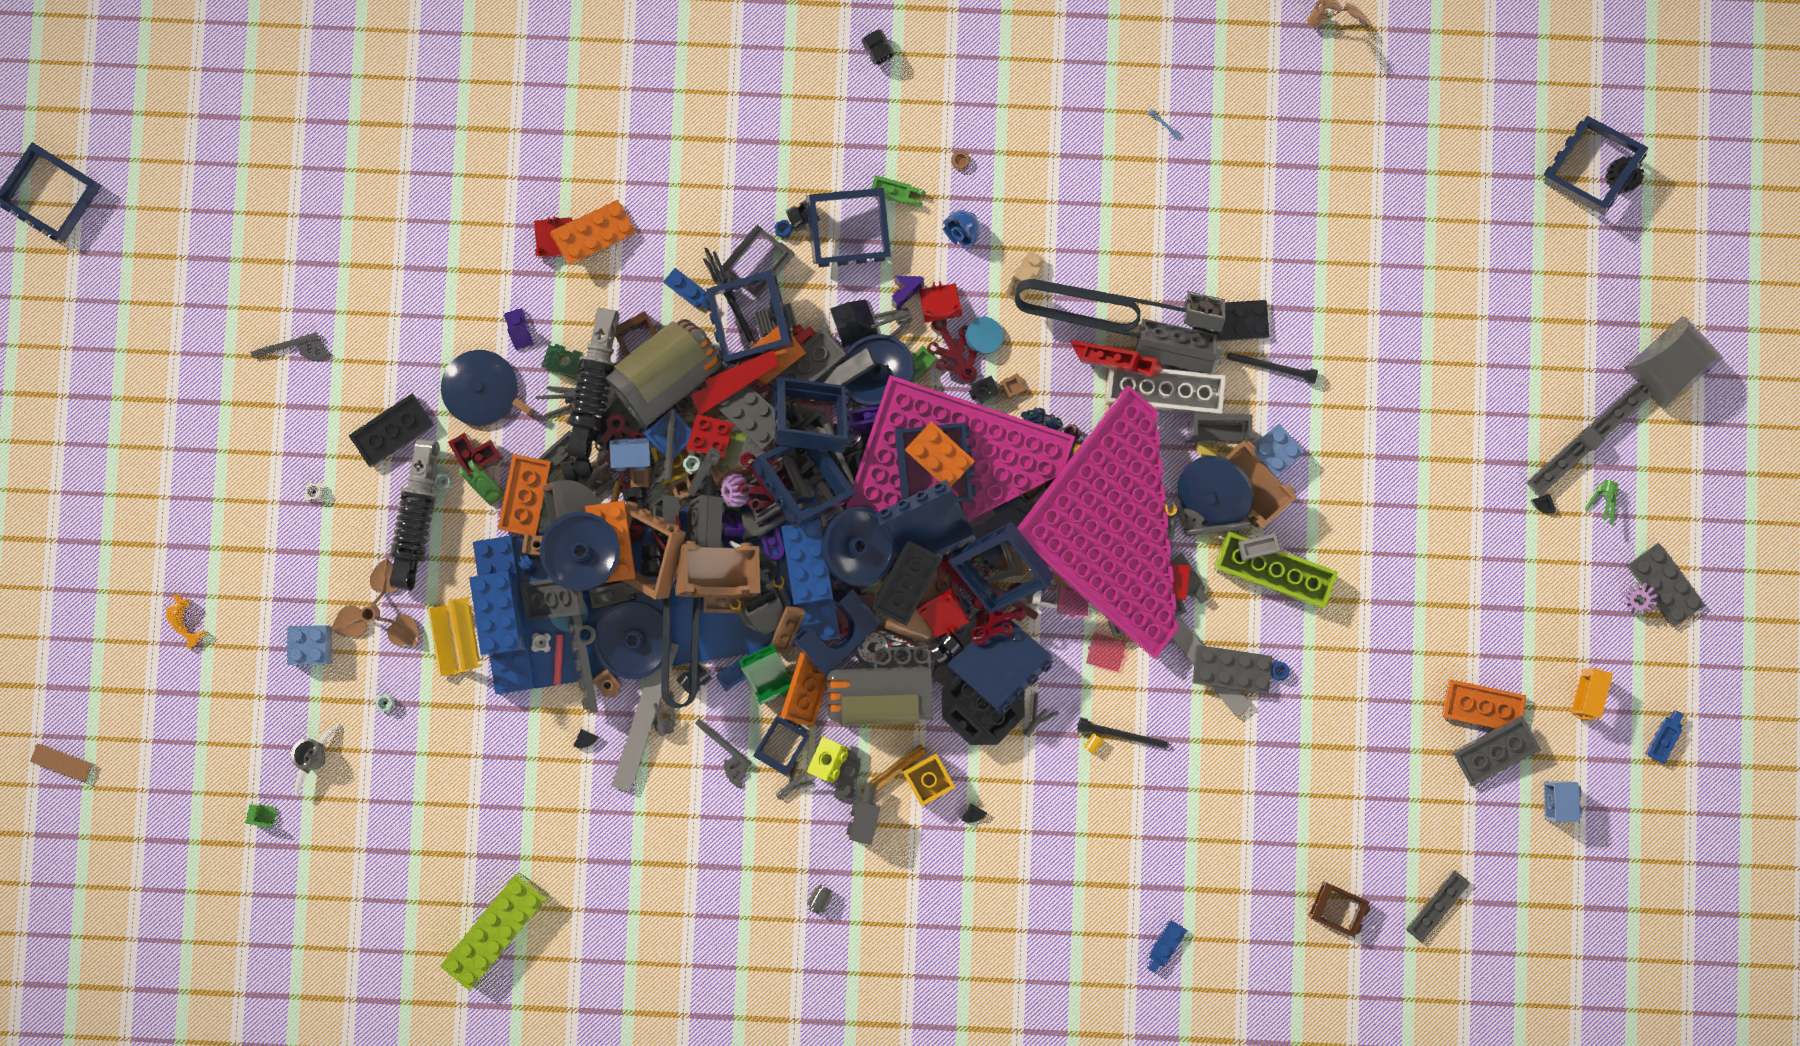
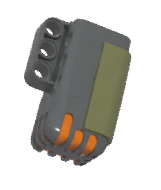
[605,319,722,431]
[827,647,933,726]

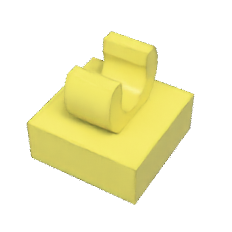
[1196,442,1218,457]

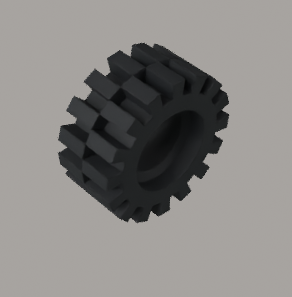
[1605,156,1644,193]

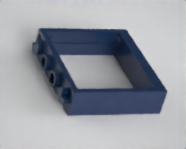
[1544,115,1649,216]
[0,142,102,242]
[806,188,891,268]
[705,270,794,365]
[774,377,851,453]
[895,423,976,502]
[752,430,855,529]
[948,522,1054,614]

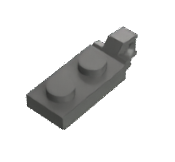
[688,447,721,496]
[1170,553,1208,603]
[588,582,642,609]
[834,746,861,801]

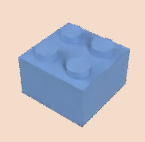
[1254,423,1304,477]
[610,438,650,471]
[287,625,332,665]
[1543,781,1582,822]

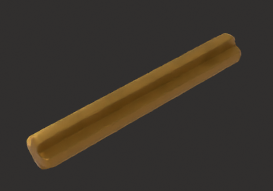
[860,745,927,794]

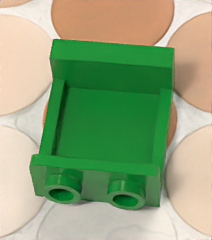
[739,644,792,705]

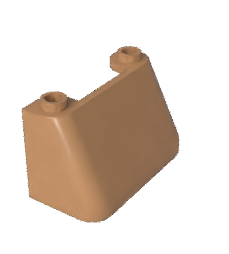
[1225,440,1297,530]
[675,541,760,598]
[885,568,951,646]

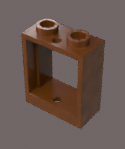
[615,311,657,356]
[1308,881,1370,938]

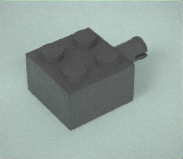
[846,782,881,845]

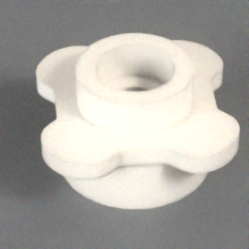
[304,482,325,502]
[531,633,551,652]

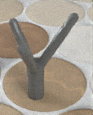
[1023,693,1059,737]
[776,761,813,800]

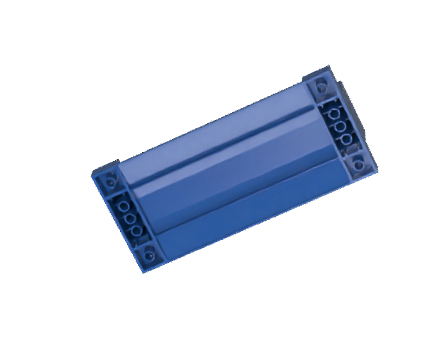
[469,486,841,695]

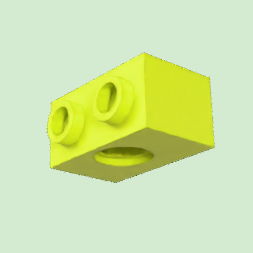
[807,736,849,783]

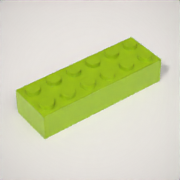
[1213,532,1338,609]
[440,873,548,991]

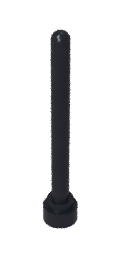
[1227,353,1318,384]
[1077,717,1169,748]

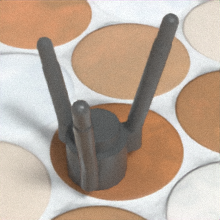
[871,307,913,337]
[535,386,576,417]
[640,691,676,736]

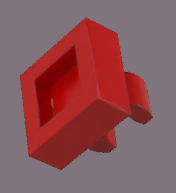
[794,324,815,346]

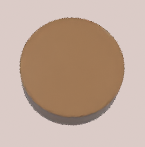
[951,151,970,171]

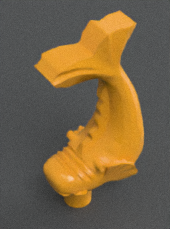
[166,594,207,650]

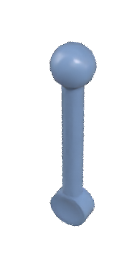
[1148,109,1180,138]

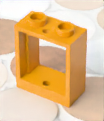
[1571,668,1613,721]

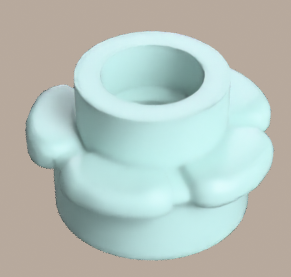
[683,455,702,474]
[434,473,453,491]
[376,694,395,713]

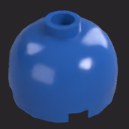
[942,210,981,248]

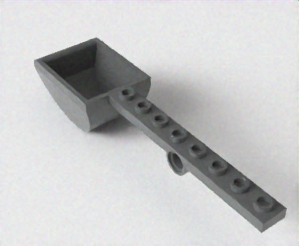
[1525,316,1722,497]
[543,480,600,714]

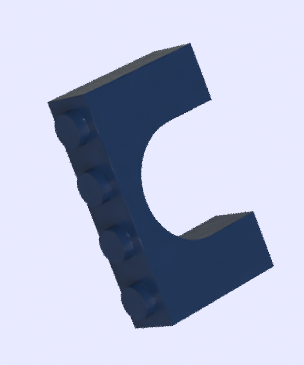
[791,586,881,676]

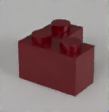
[448,432,504,474]

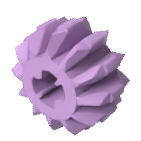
[720,474,749,507]
[1623,582,1658,615]

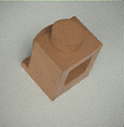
[670,476,699,500]
[522,534,543,558]
[592,668,623,698]

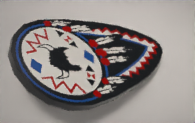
[854,629,923,667]

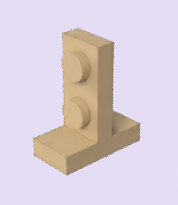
[1005,250,1046,300]

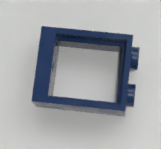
[753,716,810,776]

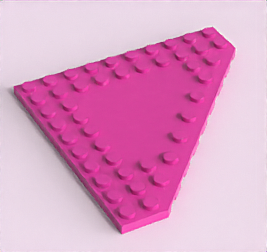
[846,375,1075,558]
[1017,385,1178,659]

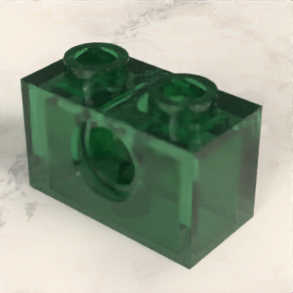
[541,344,584,380]

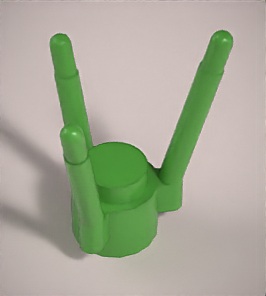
[1585,480,1619,525]

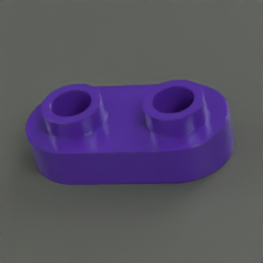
[761,523,785,562]

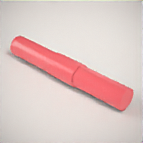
[553,634,564,685]

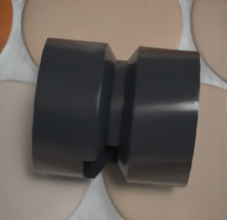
[861,29,895,65]
[785,200,820,232]
[560,457,593,482]
[622,487,650,517]
[641,545,664,577]
[928,632,964,666]
[676,663,713,694]

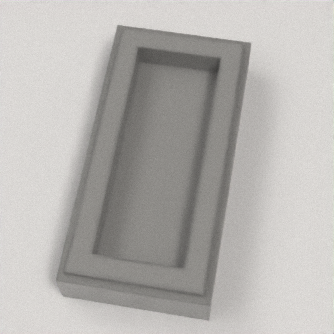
[1238,533,1281,561]

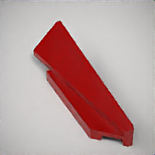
[1070,340,1163,378]
[691,350,779,414]

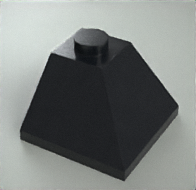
[830,299,878,348]

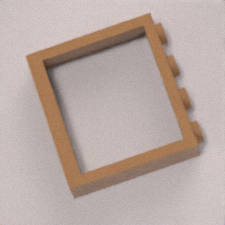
[622,502,686,600]

